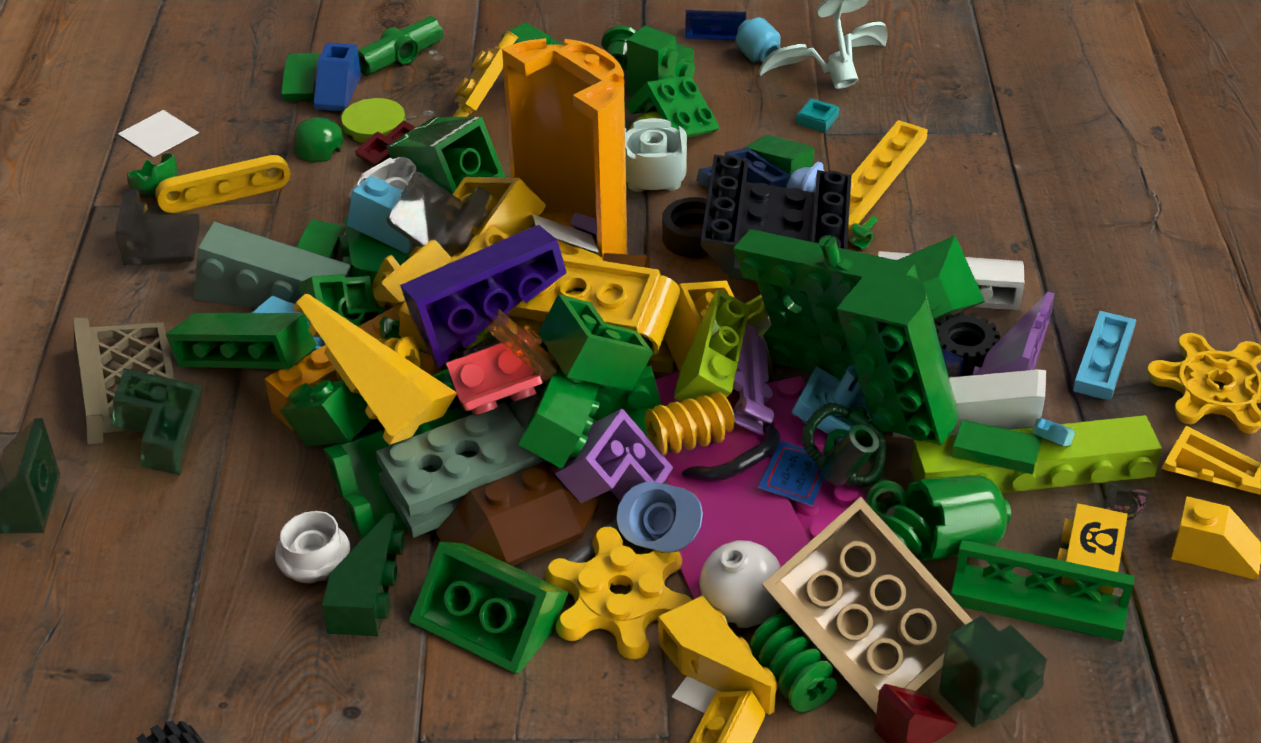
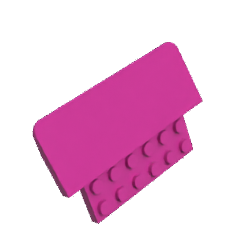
[655,370,867,600]

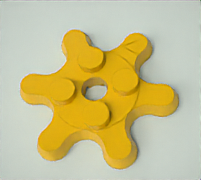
[1147,333,1261,434]
[544,527,692,660]

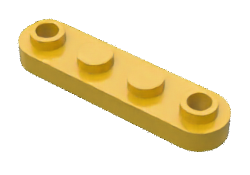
[155,155,291,213]

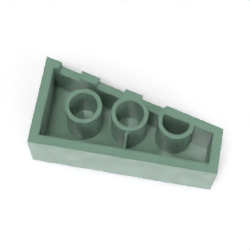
[194,221,351,308]

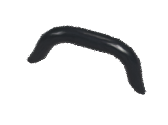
[682,421,781,481]

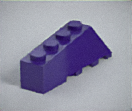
[400,225,567,368]

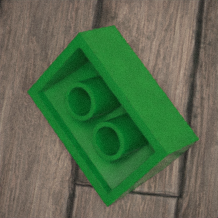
[409,542,568,674]

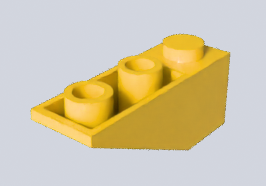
[658,595,778,715]

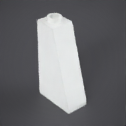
[893,369,1046,439]

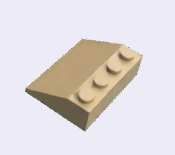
[762,497,982,714]

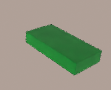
[952,420,1042,475]

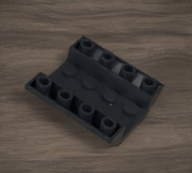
[700,154,852,283]

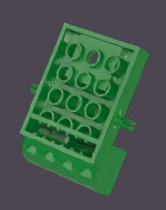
[733,229,959,446]

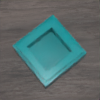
[796,98,839,132]

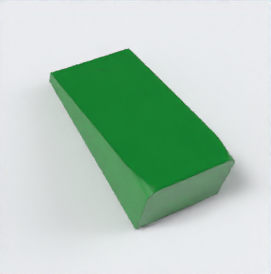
[744,134,814,174]

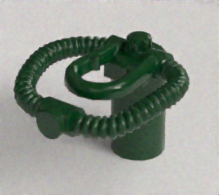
[802,403,887,487]

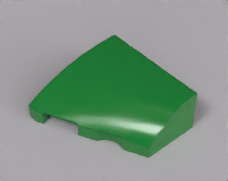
[298,274,385,327]

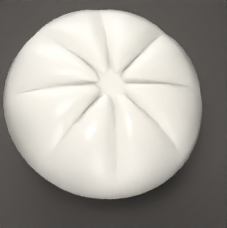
[275,511,350,584]

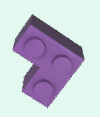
[555,409,673,503]

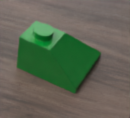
[898,235,985,324]

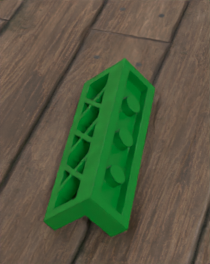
[950,540,1135,642]

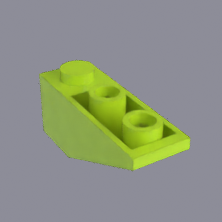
[674,289,750,402]

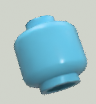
[736,17,781,63]

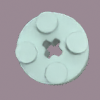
[625,118,687,192]

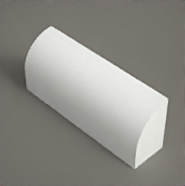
[877,251,1025,310]

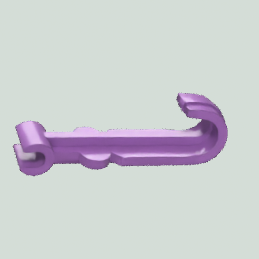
[733,324,774,435]

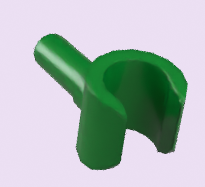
[849,216,878,250]

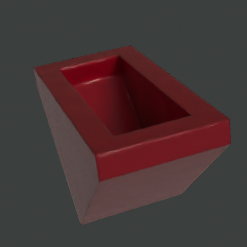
[874,684,958,743]

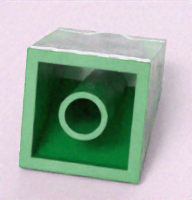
[386,116,505,202]

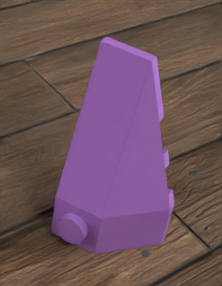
[972,292,1055,376]

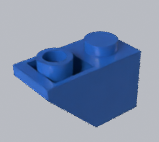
[314,42,361,112]

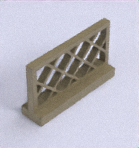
[73,317,182,445]

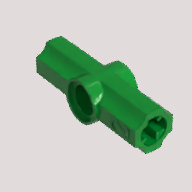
[358,16,444,77]

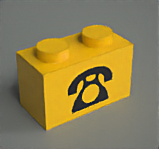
[1057,503,1128,595]

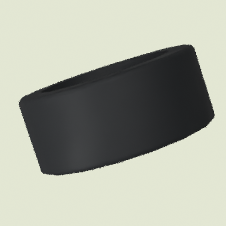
[662,197,709,257]

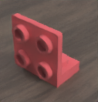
[446,336,543,415]

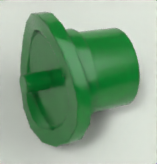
[601,26,637,71]

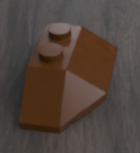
[435,462,599,566]

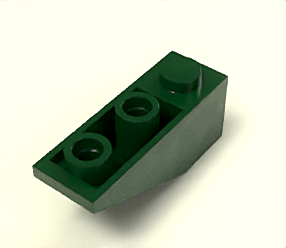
[322,513,405,636]

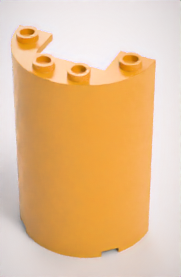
[502,38,627,259]

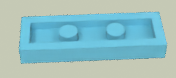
[1073,311,1136,401]

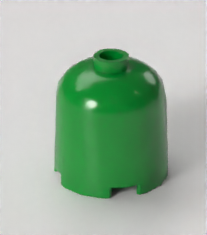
[906,475,1011,561]

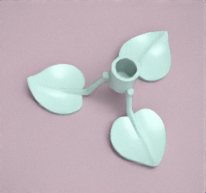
[759,0,888,89]

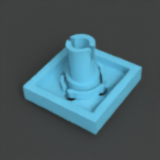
[791,365,871,442]

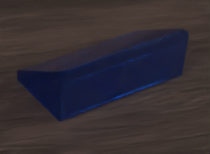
[685,10,746,40]

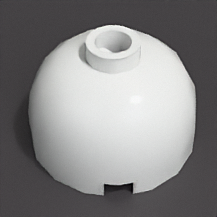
[699,540,781,628]

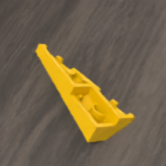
[293,294,457,445]
[1161,426,1261,495]

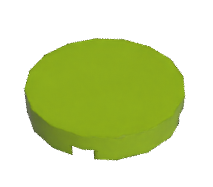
[341,98,406,143]

